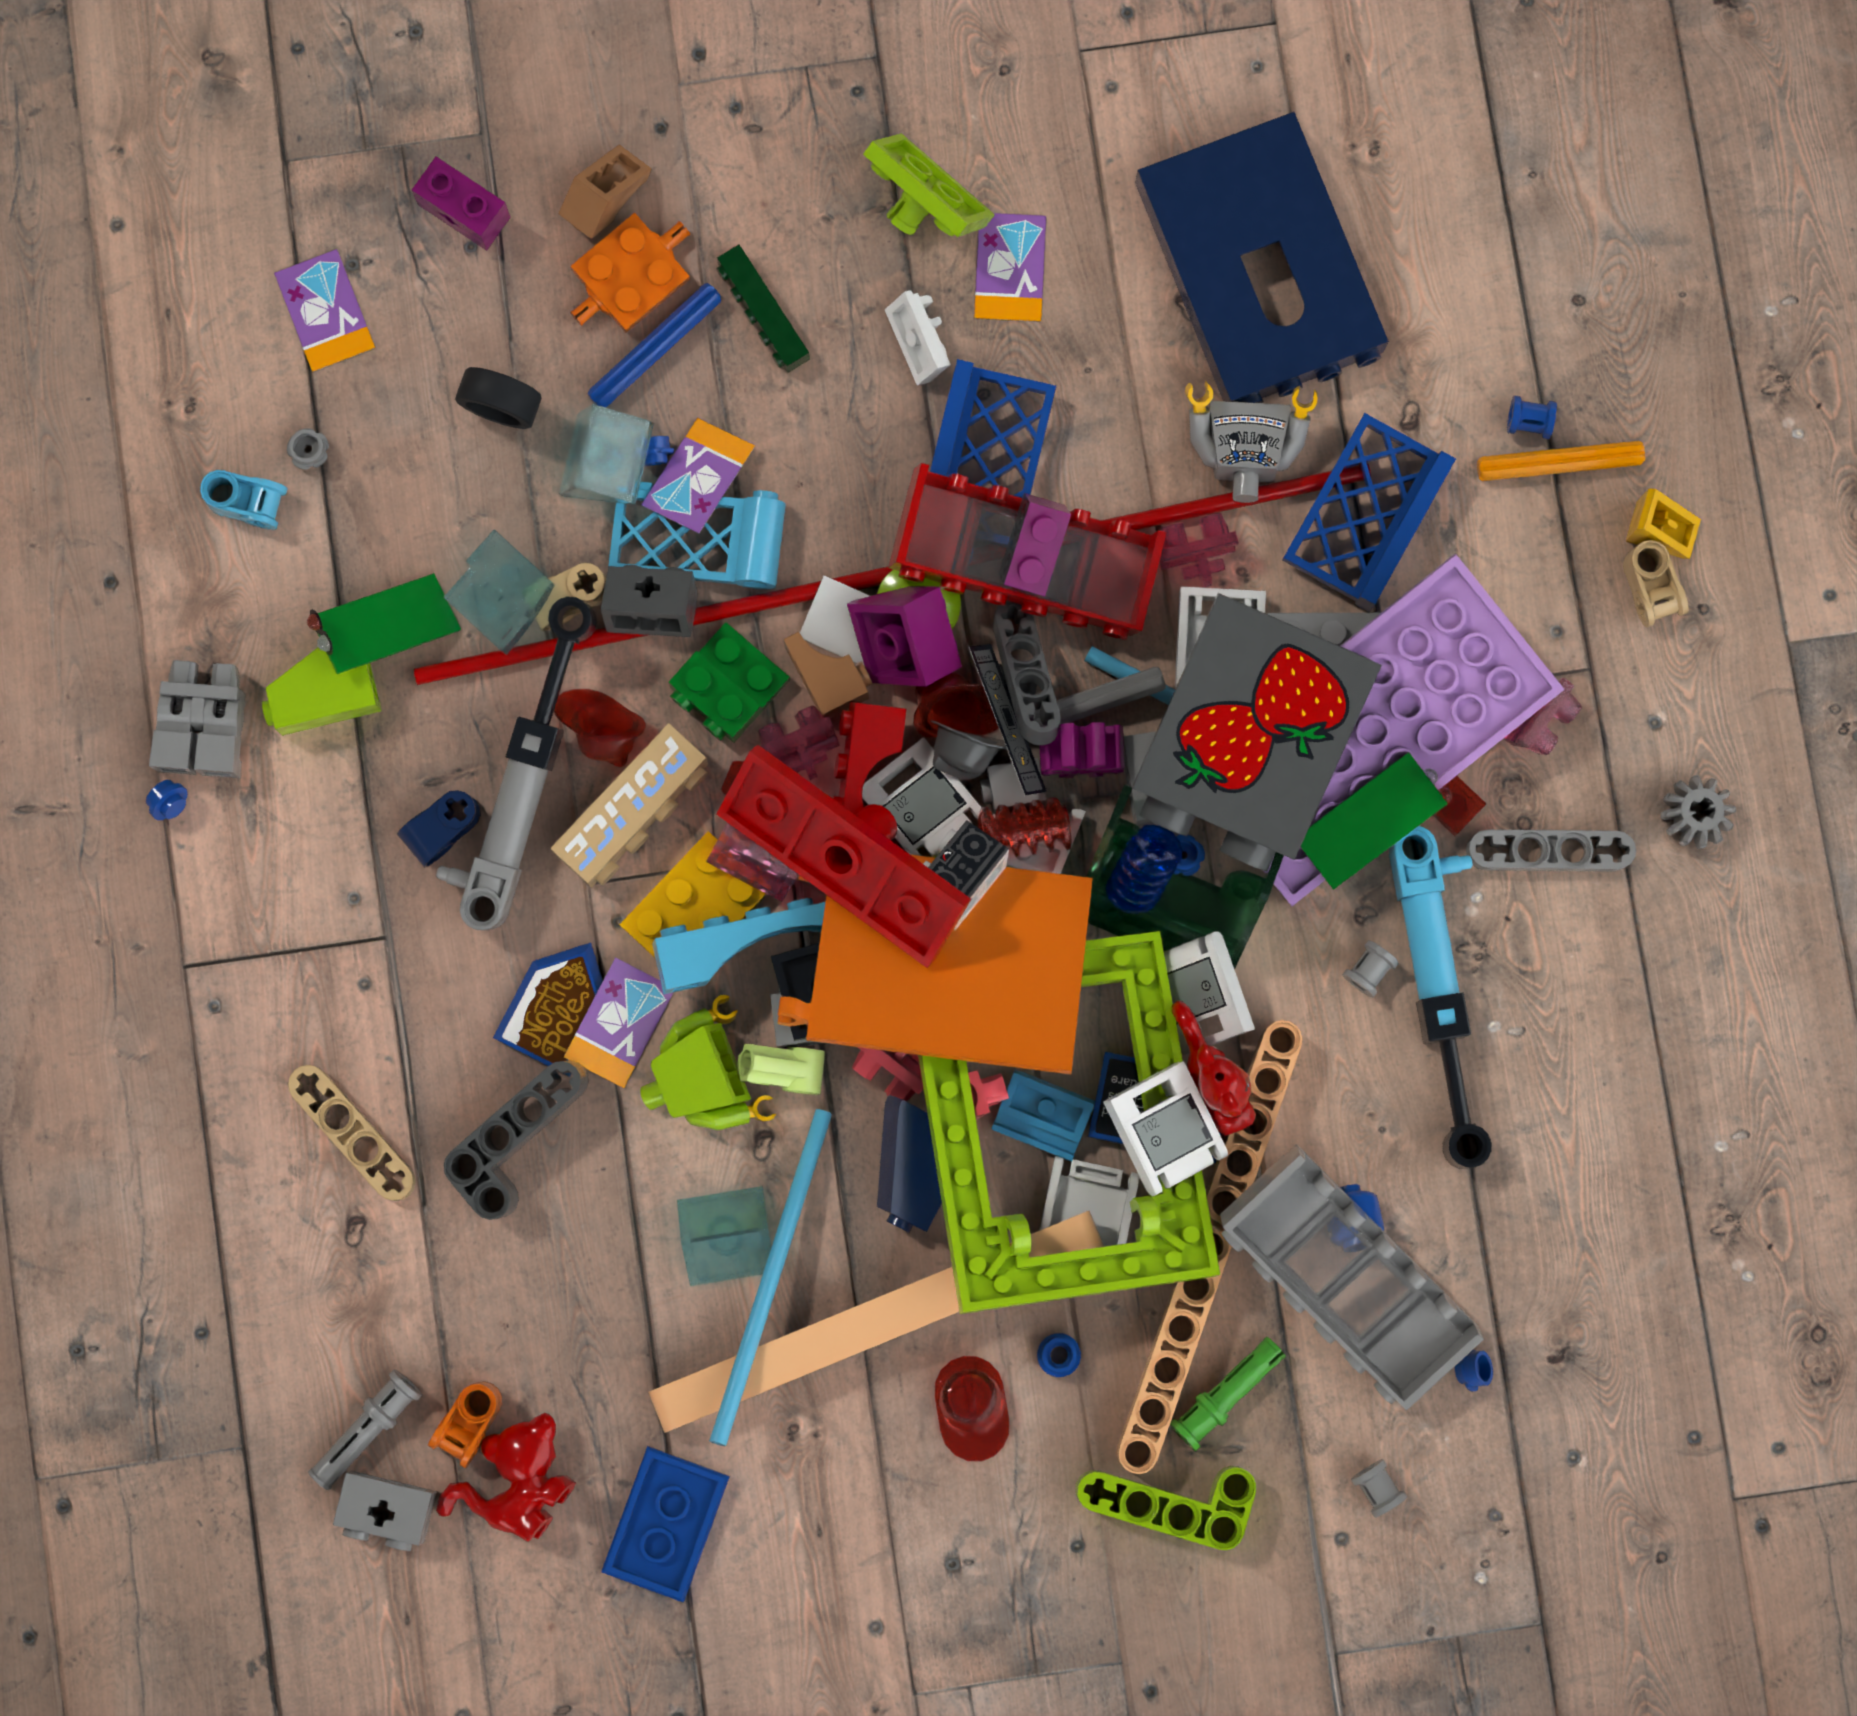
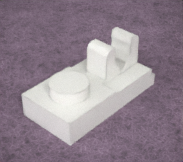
[885,290,951,386]

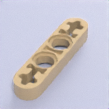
[288,1065,416,1201]

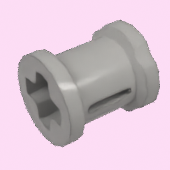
[1342,940,1399,998]
[1351,1459,1407,1518]

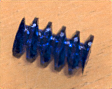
[1106,824,1183,914]

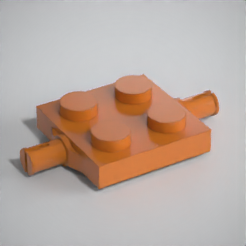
[570,212,691,333]

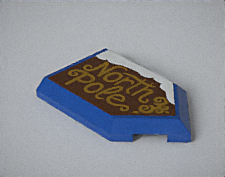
[493,942,603,1077]

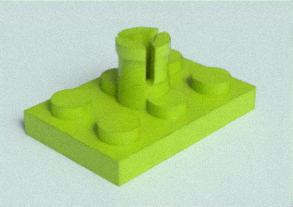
[863,133,995,237]

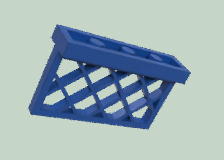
[930,359,1056,548]
[1282,413,1456,612]

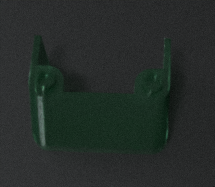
[1086,784,1284,969]

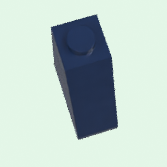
[877,1095,942,1233]

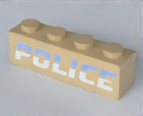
[550,723,709,888]

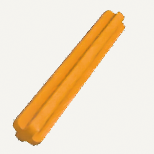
[1477,441,1645,481]

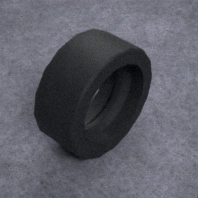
[455,367,542,429]

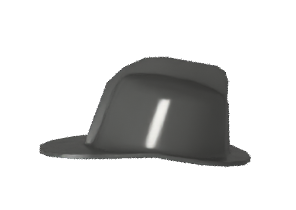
[931,720,1007,780]

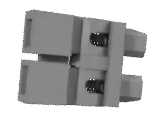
[149,660,246,778]

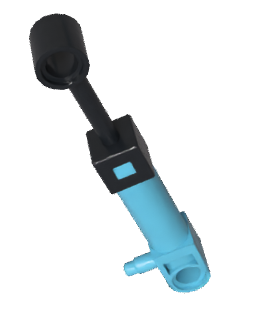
[1389,826,1492,1169]

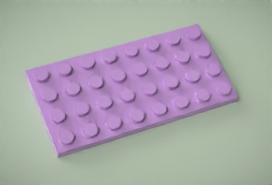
[1263,554,1565,906]

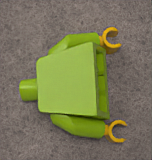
[640,995,776,1130]

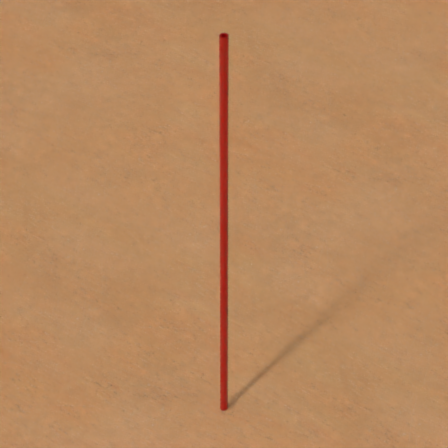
[414,463,1371,685]

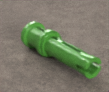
[1170,1336,1286,1452]

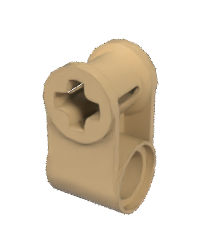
[1623,540,1689,627]
[523,563,606,631]

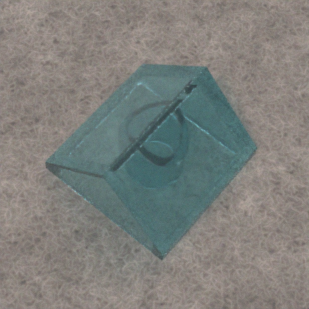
[559,404,654,505]
[677,1186,772,1286]

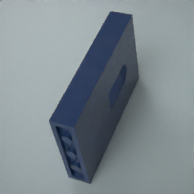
[1135,112,1389,403]

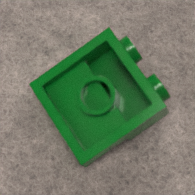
[668,622,790,743]

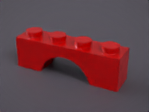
[832,702,907,815]

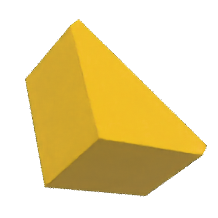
[1626,488,1701,559]

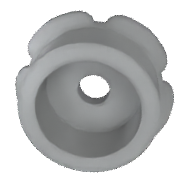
[287,428,329,470]

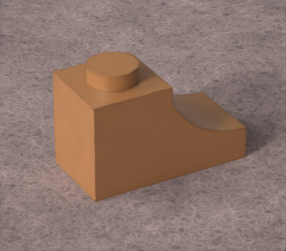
[558,144,652,239]
[784,632,872,722]

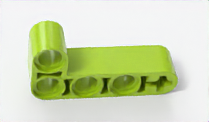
[1075,1466,1256,1551]

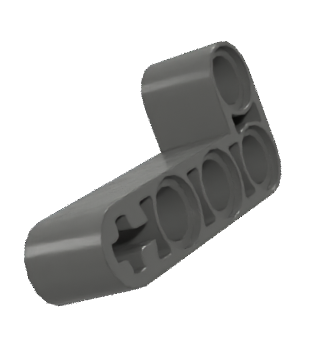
[444,1061,589,1220]

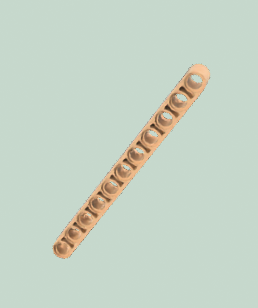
[1116,1020,1302,1474]
[648,1210,1104,1433]

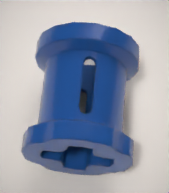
[1507,395,1557,439]

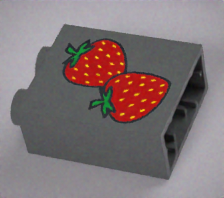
[1132,593,1382,871]

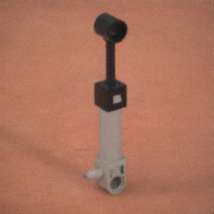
[436,597,597,930]

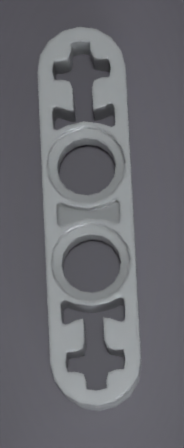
[1466,829,1636,872]

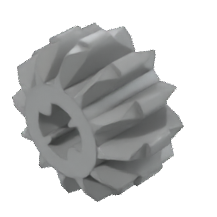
[1661,775,1736,849]

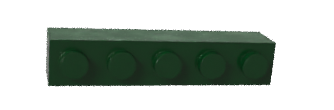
[716,244,810,373]

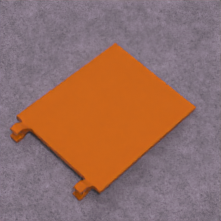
[778,855,1093,1075]

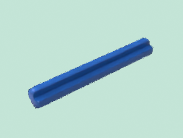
[588,283,721,409]

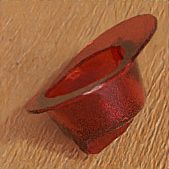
[913,672,999,738]
[554,689,646,767]
[935,1356,1009,1461]

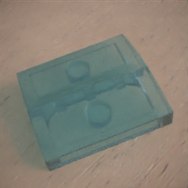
[444,529,555,655]

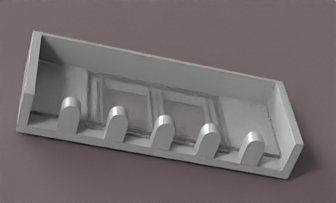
[1220,1144,1484,1410]

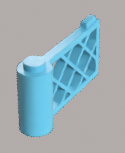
[608,481,786,590]

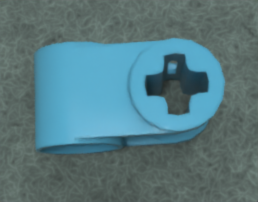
[200,470,288,530]

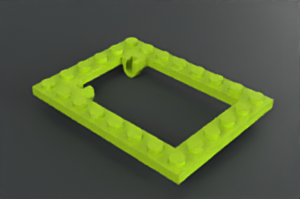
[918,931,1220,1314]

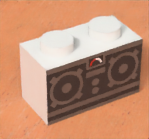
[923,820,1009,930]

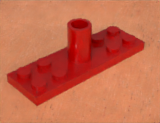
[716,745,971,968]

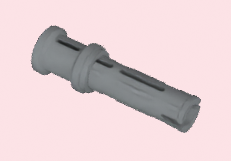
[308,1369,423,1490]

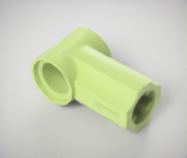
[737,1044,825,1095]

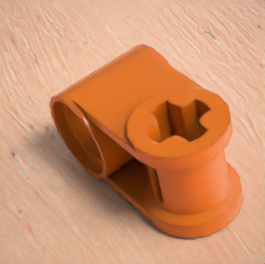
[428,1381,502,1469]

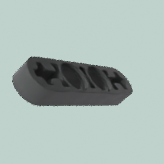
[993,601,1061,745]

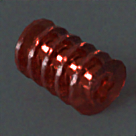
[978,797,1072,858]

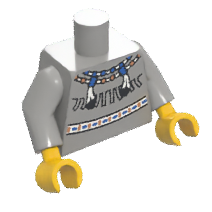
[1185,381,1318,503]

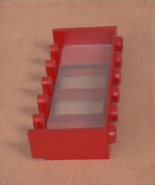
[888,463,1167,640]

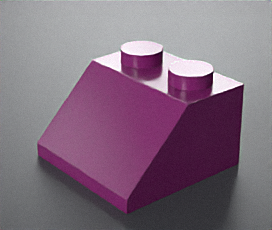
[847,586,962,687]

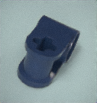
[397,790,481,868]

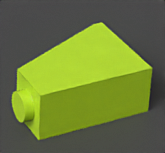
[262,644,382,736]

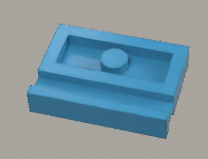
[991,1069,1095,1162]

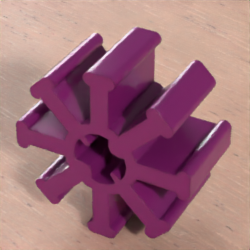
[1040,722,1125,778]

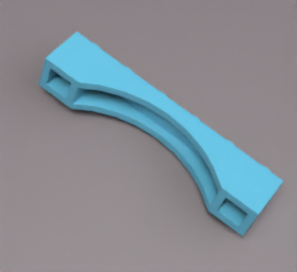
[652,898,825,995]

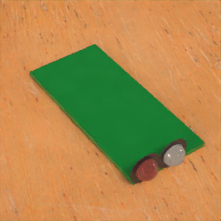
[307,573,461,674]
[1301,752,1453,890]

